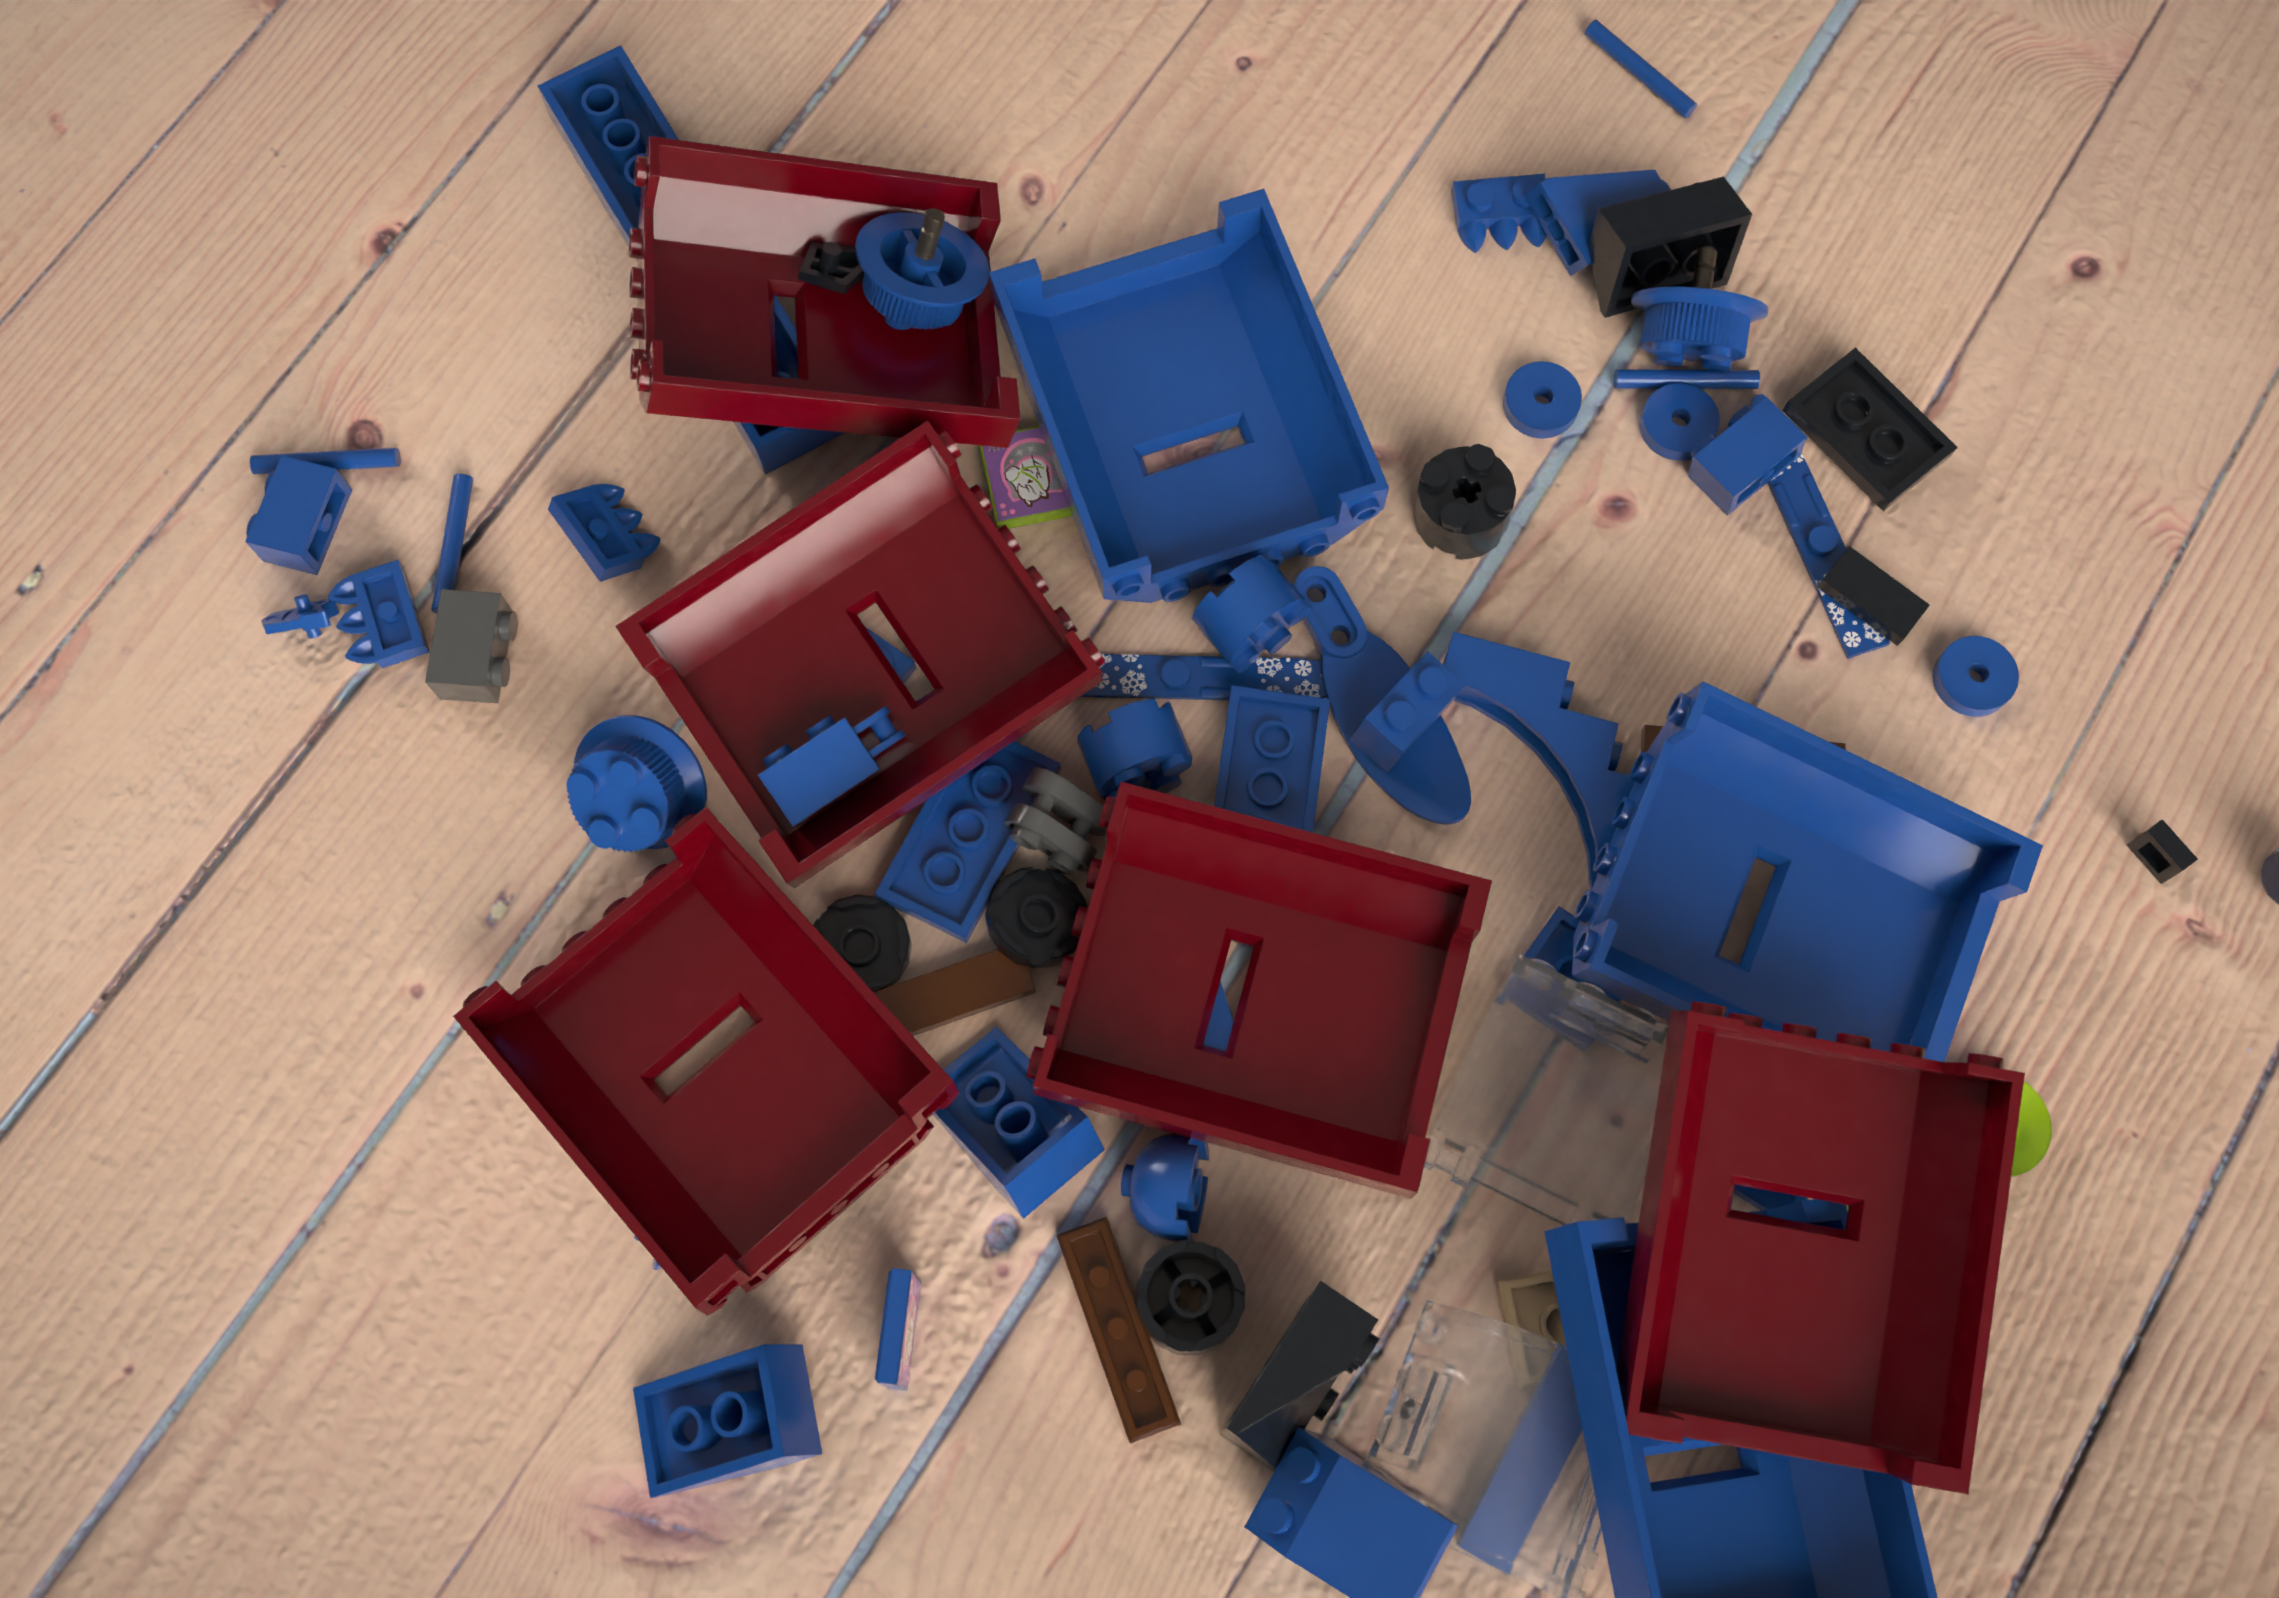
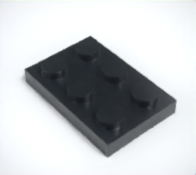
[1782,347,1958,511]

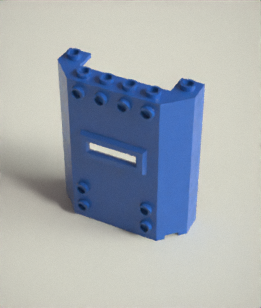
[989,189,1389,603]
[1572,681,2043,1062]
[1544,1199,1938,1598]

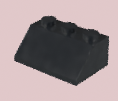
[1588,176,1752,318]

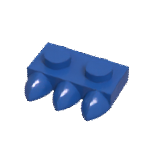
[1451,173,1547,253]
[548,484,660,582]
[328,560,430,668]

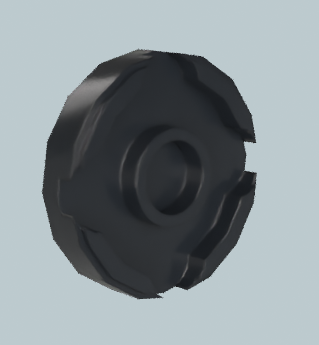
[985,867,1087,968]
[813,894,912,992]

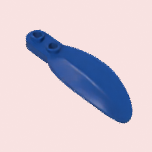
[1293,566,1471,825]

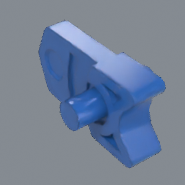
[261,594,339,639]

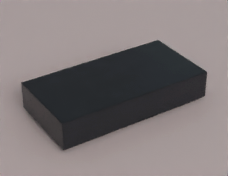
[1817,546,1930,646]

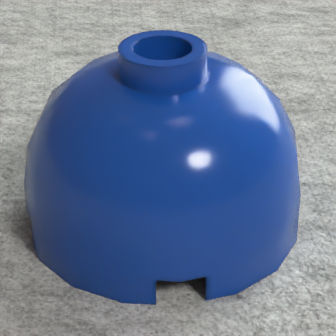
[1121,1133,1209,1242]

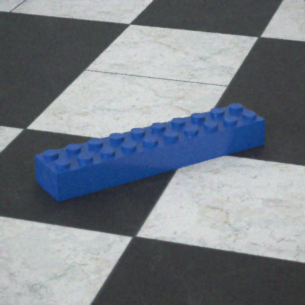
[538,45,845,475]

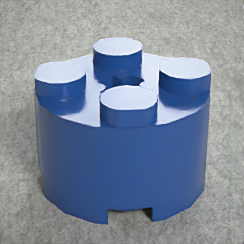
[1192,555,1312,673]
[1077,699,1193,800]

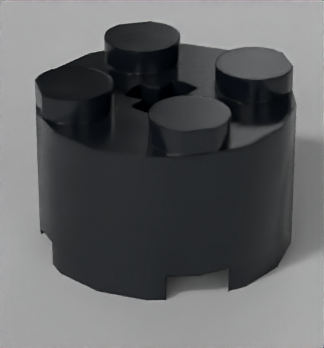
[1413,444,1516,560]
[1137,1240,1245,1356]

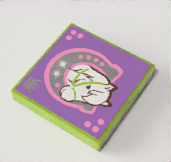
[979,426,1073,529]

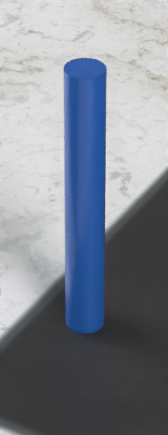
[1584,20,1697,119]
[1614,369,1760,389]
[250,448,401,475]
[431,473,473,614]

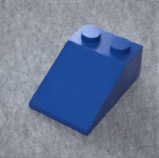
[933,1026,1105,1219]
[633,1344,822,1498]
[1244,1427,1458,1598]

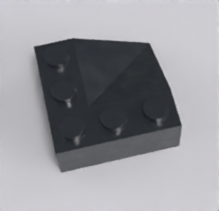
[1220,1280,1380,1472]

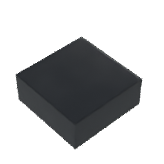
[2126,819,2198,884]

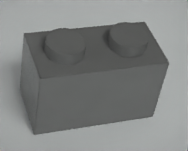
[425,589,518,703]

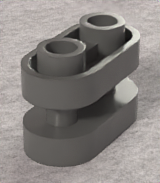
[1004,767,1107,876]

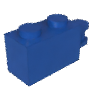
[758,706,906,826]

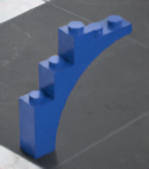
[1443,631,1635,890]

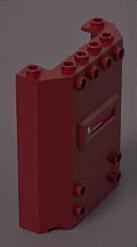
[629,136,1021,448]
[615,420,1105,888]
[1026,782,1492,1199]
[453,807,959,1316]
[1616,1001,2025,1495]

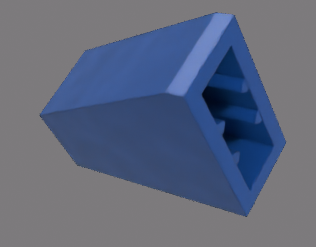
[1524,170,1671,276]

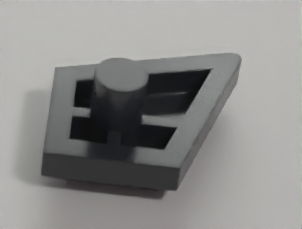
[798,242,865,294]

